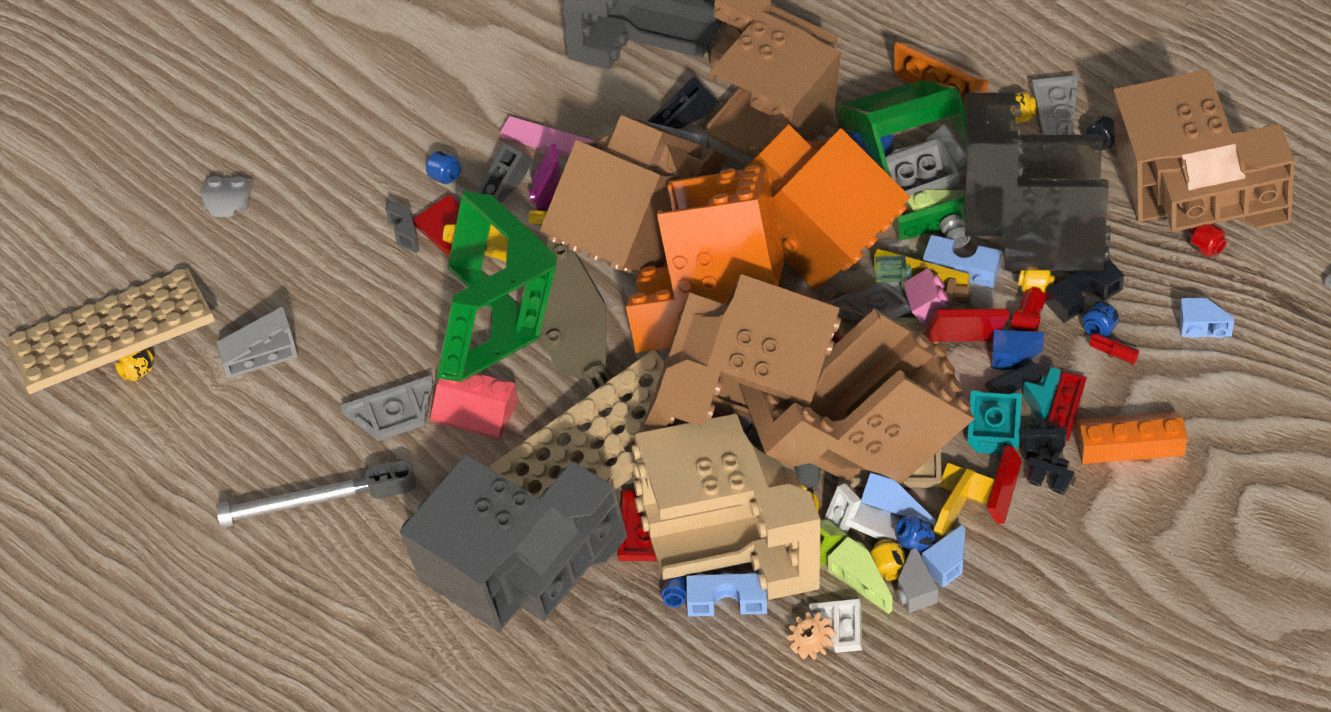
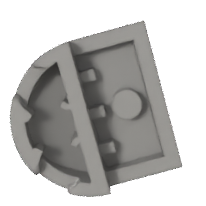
[201,176,253,217]

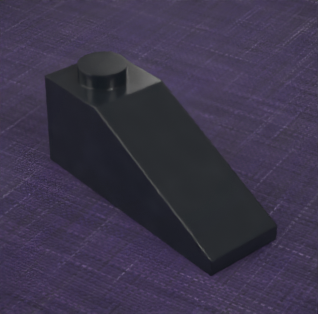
[647,76,719,129]

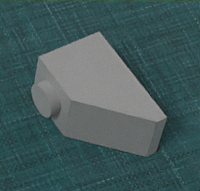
[895,548,938,613]

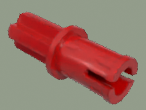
[1089,333,1140,365]

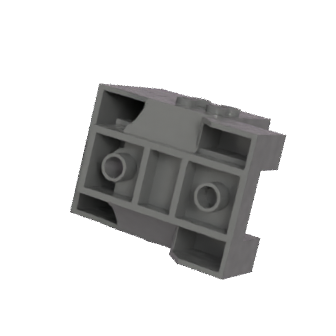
[563,0,722,69]
[400,454,628,633]

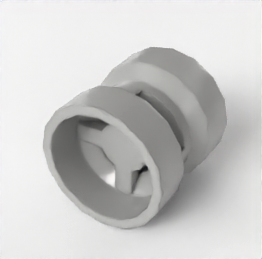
[939,215,971,248]

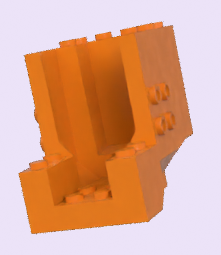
[743,124,911,291]
[626,165,784,353]

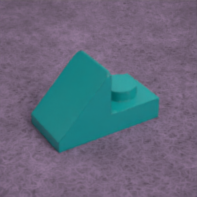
[1023,367,1061,421]

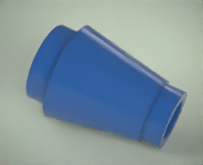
[661,576,687,608]

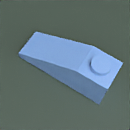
[861,473,937,528]

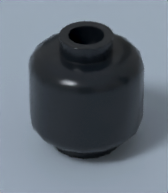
[1085,116,1115,151]

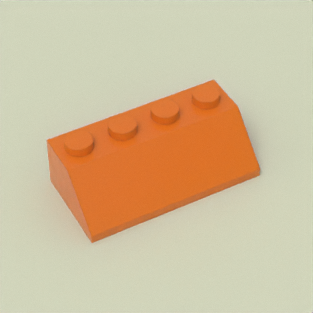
[894,42,988,113]
[1075,411,1187,464]

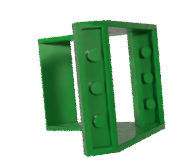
[837,79,989,241]
[437,191,557,382]

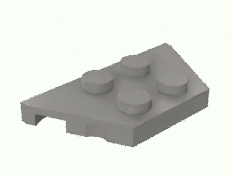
[824,275,911,323]
[340,375,433,441]

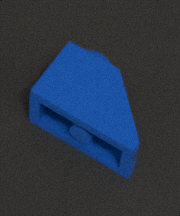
[992,330,1044,370]

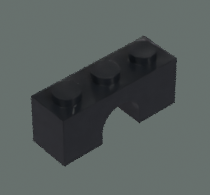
[1046,256,1125,323]

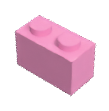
[903,268,949,327]

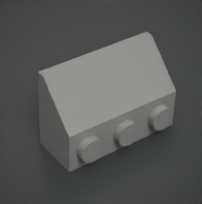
[886,138,960,205]

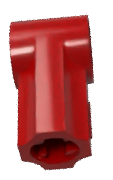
[1011,287,1046,332]

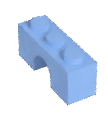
[923,235,1002,288]
[687,572,767,616]

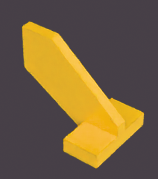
[934,463,995,537]

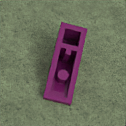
[529,144,561,211]

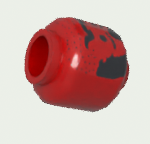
[1189,224,1227,257]

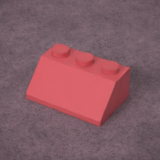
[430,373,518,440]

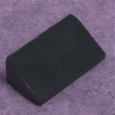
[984,362,1042,394]

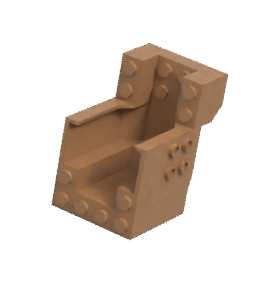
[706,0,841,158]
[1113,69,1295,232]
[540,115,726,273]
[640,274,841,433]
[740,308,974,484]

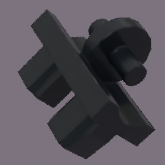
[1019,417,1067,458]
[1028,449,1076,495]

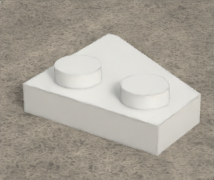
[809,599,862,653]

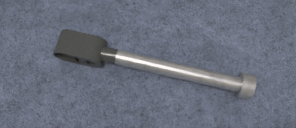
[216,460,416,529]

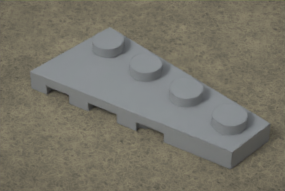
[1032,75,1078,156]

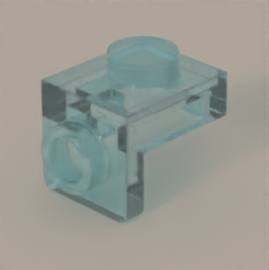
[876,256,912,289]

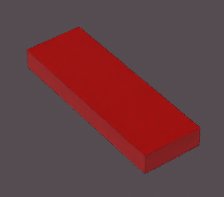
[1047,371,1087,441]
[987,446,1022,524]

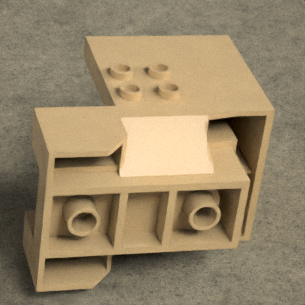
[632,414,820,600]

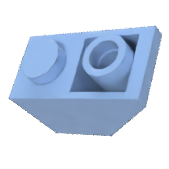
[1179,298,1234,338]
[922,525,966,588]

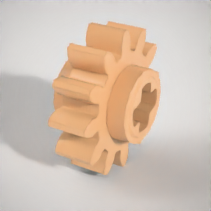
[787,612,836,660]

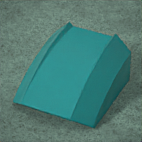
[968,391,1022,454]

